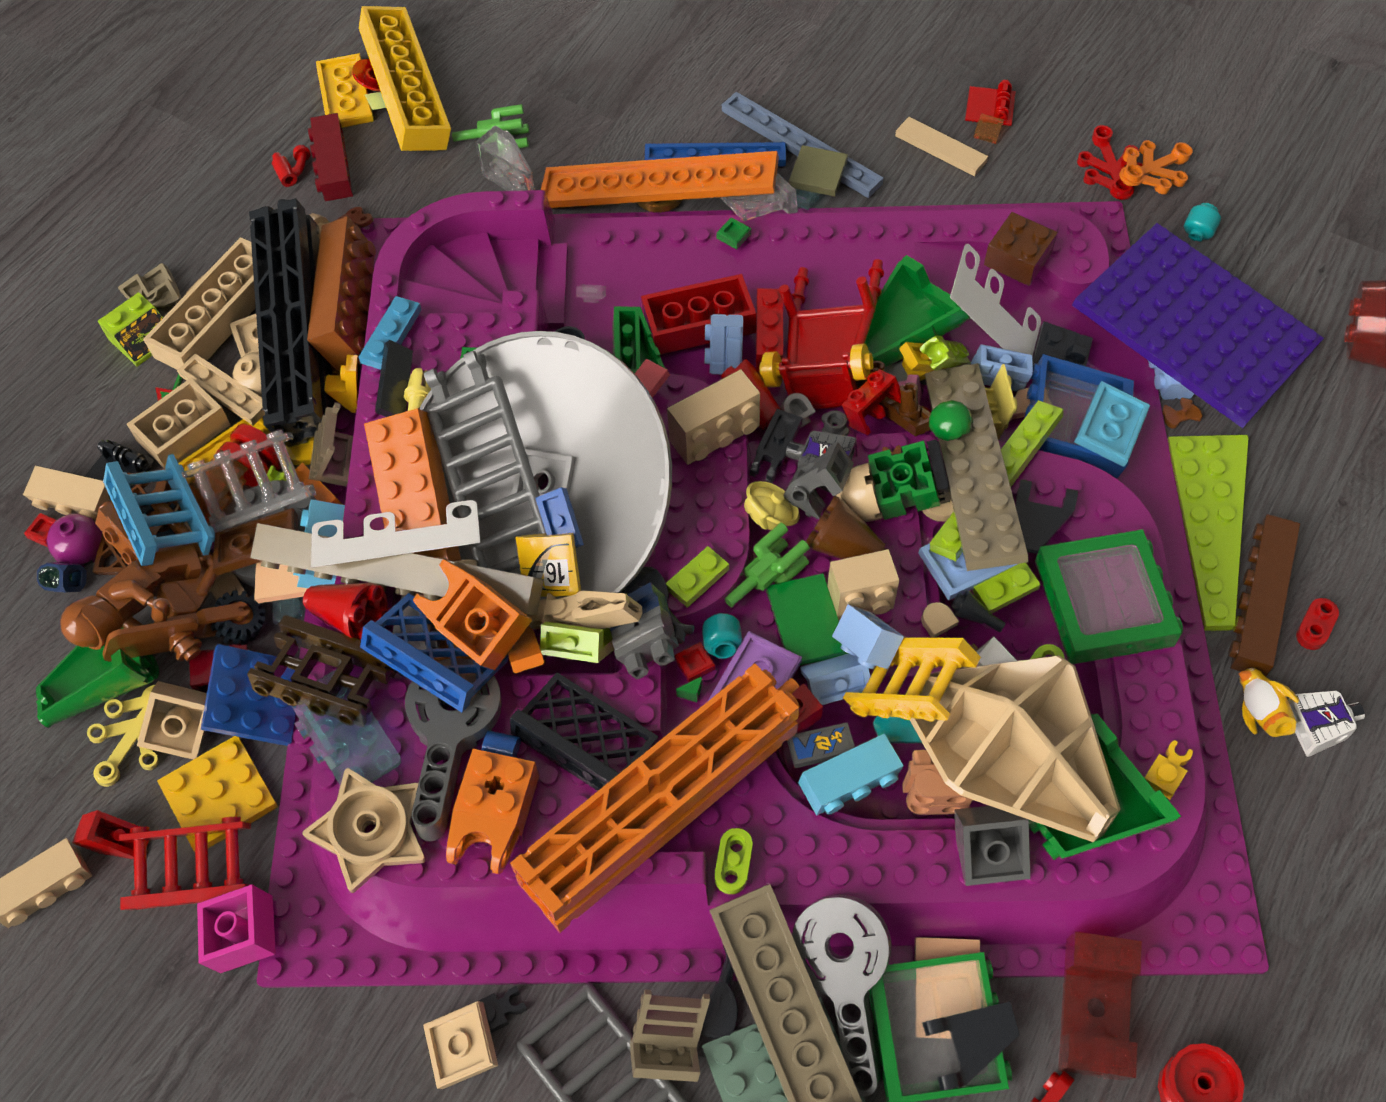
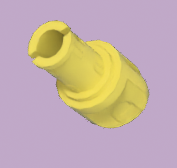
[404,368,431,411]

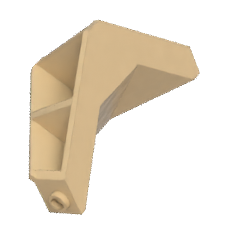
[910,655,1120,842]

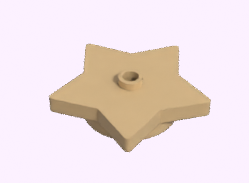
[303,768,426,893]

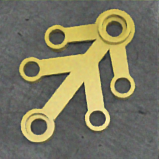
[87,685,159,787]

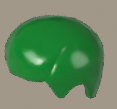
[929,400,973,441]

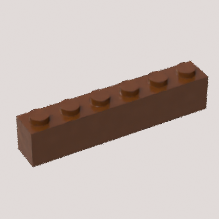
[1228,514,1300,677]

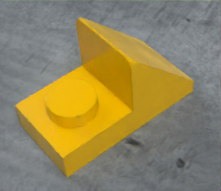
[899,342,946,381]
[324,355,359,413]

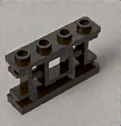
[247,615,398,727]

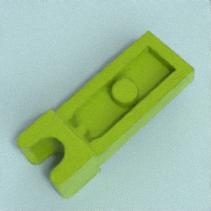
[920,336,971,371]

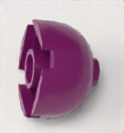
[46,514,102,567]

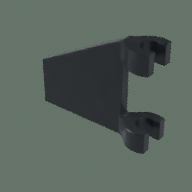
[1015,479,1078,554]
[922,1001,1020,1091]

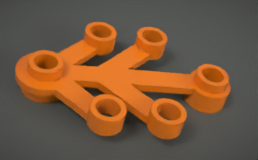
[1119,140,1193,194]

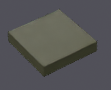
[789,145,848,197]

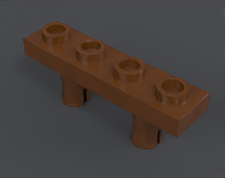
[855,361,931,437]

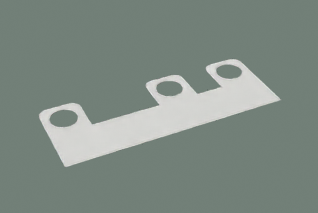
[311,500,480,568]

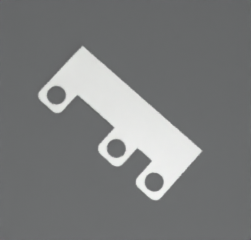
[950,244,1041,356]

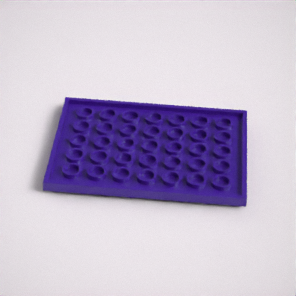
[1072,223,1324,428]

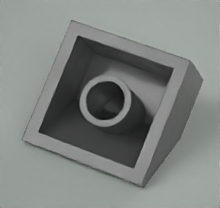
[954,806,1030,886]

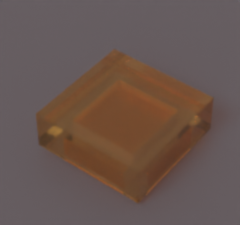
[974,113,1004,144]

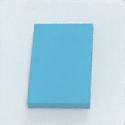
[1074,381,1150,467]

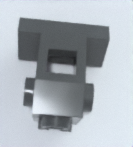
[784,442,854,519]

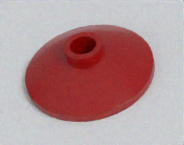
[352,59,380,91]

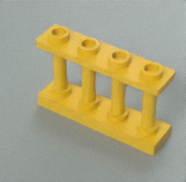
[843,638,981,721]

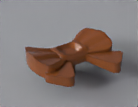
[1162,398,1202,429]

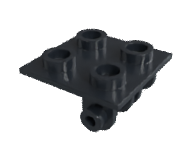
[84,440,156,489]

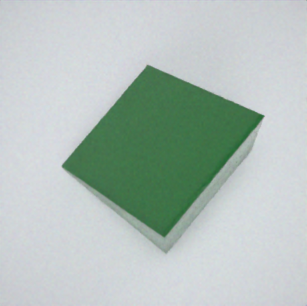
[676,677,703,702]

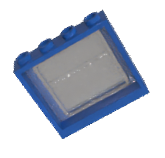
[1024,354,1134,479]

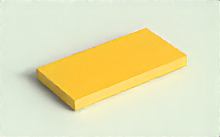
[316,53,374,128]

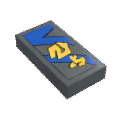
[787,723,855,768]

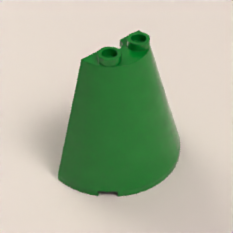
[36,627,159,728]
[1028,713,1181,860]

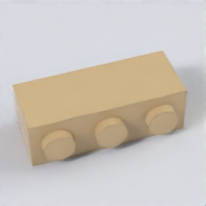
[23,466,111,520]
[0,838,92,928]

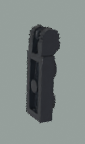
[749,409,803,483]

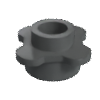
[821,411,849,436]

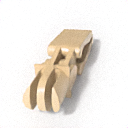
[526,591,642,629]

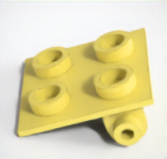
[984,364,1017,440]

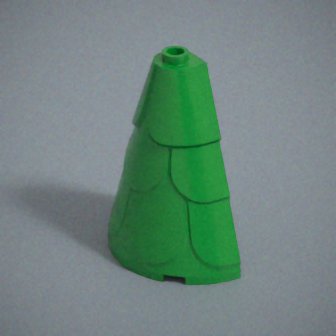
[865,255,972,367]

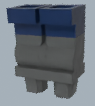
[610,582,679,679]

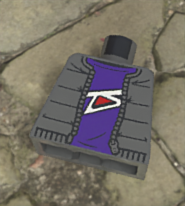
[785,431,856,493]

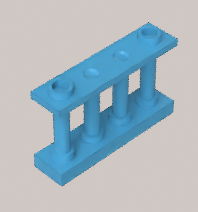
[103,454,215,566]

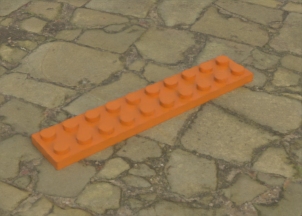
[541,151,779,208]

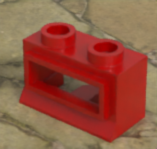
[842,369,901,436]

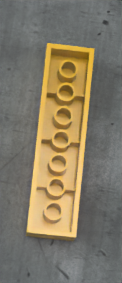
[359,6,451,151]

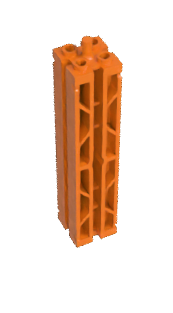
[510,663,799,933]

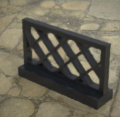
[510,672,659,791]

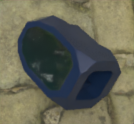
[37,562,87,593]

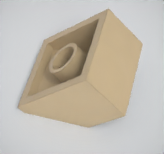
[137,681,207,759]

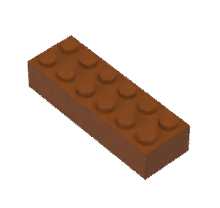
[307,216,376,371]

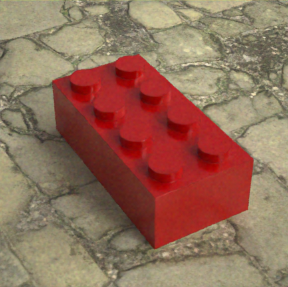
[641,274,756,354]

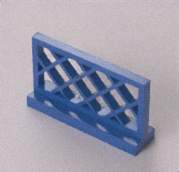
[360,593,509,713]

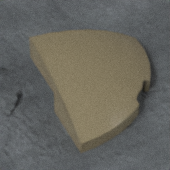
[118,263,181,308]

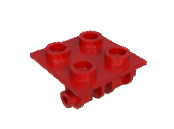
[965,80,1016,126]

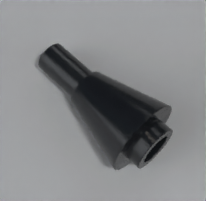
[951,590,1006,633]

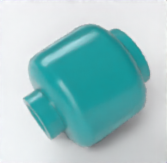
[1184,203,1221,242]
[702,613,743,659]

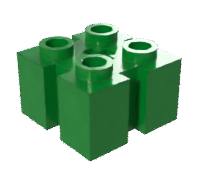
[868,441,940,520]

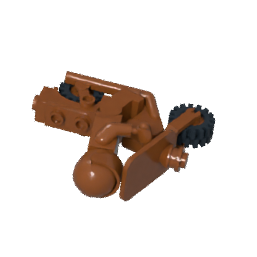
[60,500,266,662]

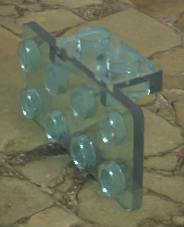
[292,669,402,786]

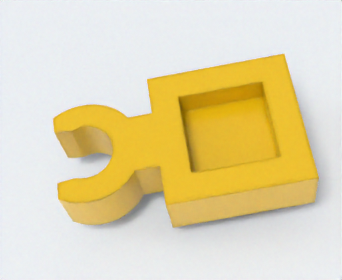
[1145,740,1193,799]

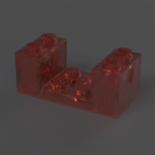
[1058,932,1142,1081]

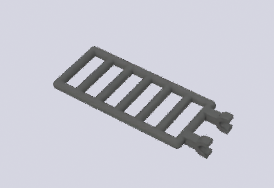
[424,351,546,572]
[517,983,688,1102]

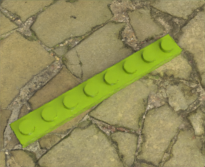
[930,400,1064,561]

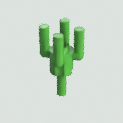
[452,104,530,151]
[725,522,810,607]

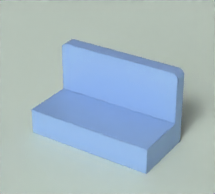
[800,654,870,705]

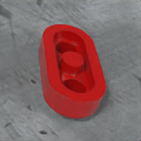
[1296,598,1339,650]
[1031,1071,1075,1102]

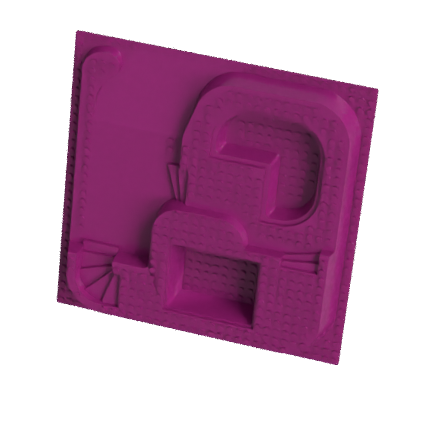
[257,190,1269,988]

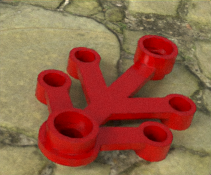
[1077,125,1143,200]

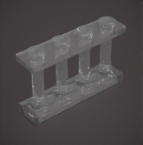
[181,430,317,533]

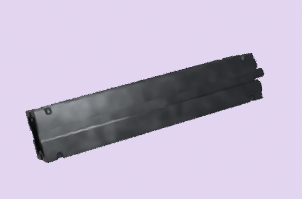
[249,198,337,447]

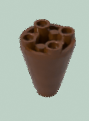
[805,495,890,559]

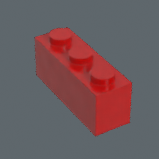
[756,288,783,372]

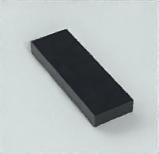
[375,340,413,417]

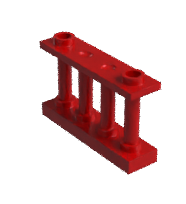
[119,817,253,910]

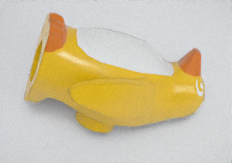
[1239,668,1299,737]

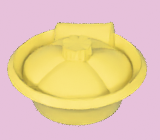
[744,481,799,530]

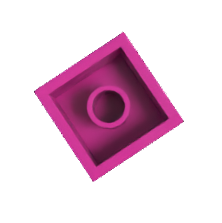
[197,885,276,973]

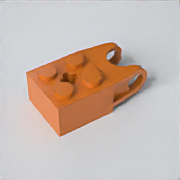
[413,559,532,670]
[446,749,539,874]

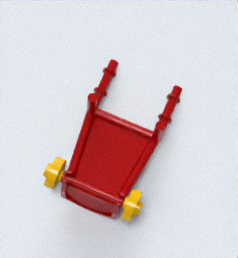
[759,259,884,409]

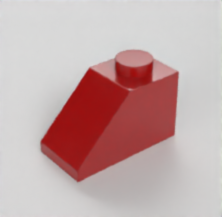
[72,810,151,859]

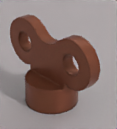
[338,207,374,228]

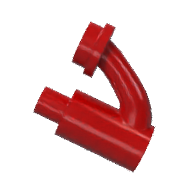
[272,145,311,187]

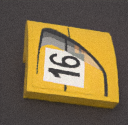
[516,533,581,597]

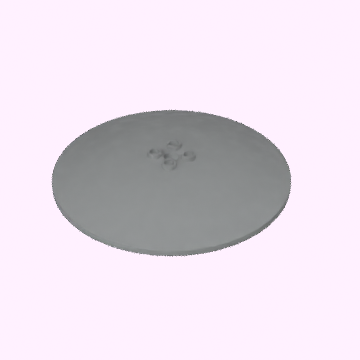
[419,331,672,600]

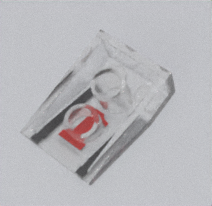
[476,125,535,191]

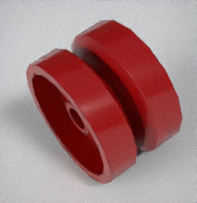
[215,424,287,488]
[1158,1043,1245,1102]

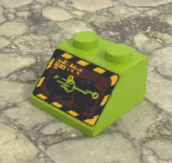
[98,292,163,367]

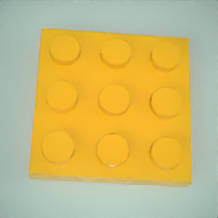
[157,736,278,852]

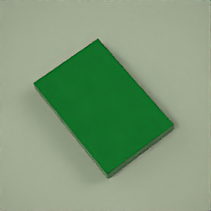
[766,573,848,666]

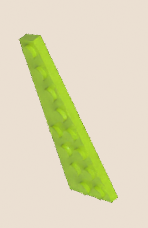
[1167,435,1248,631]

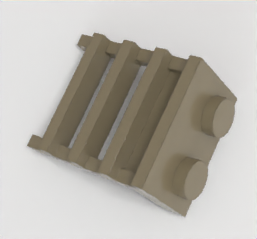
[309,403,353,487]
[630,989,710,1082]

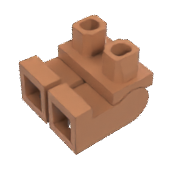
[902,750,973,815]

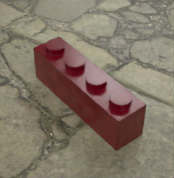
[308,113,353,202]

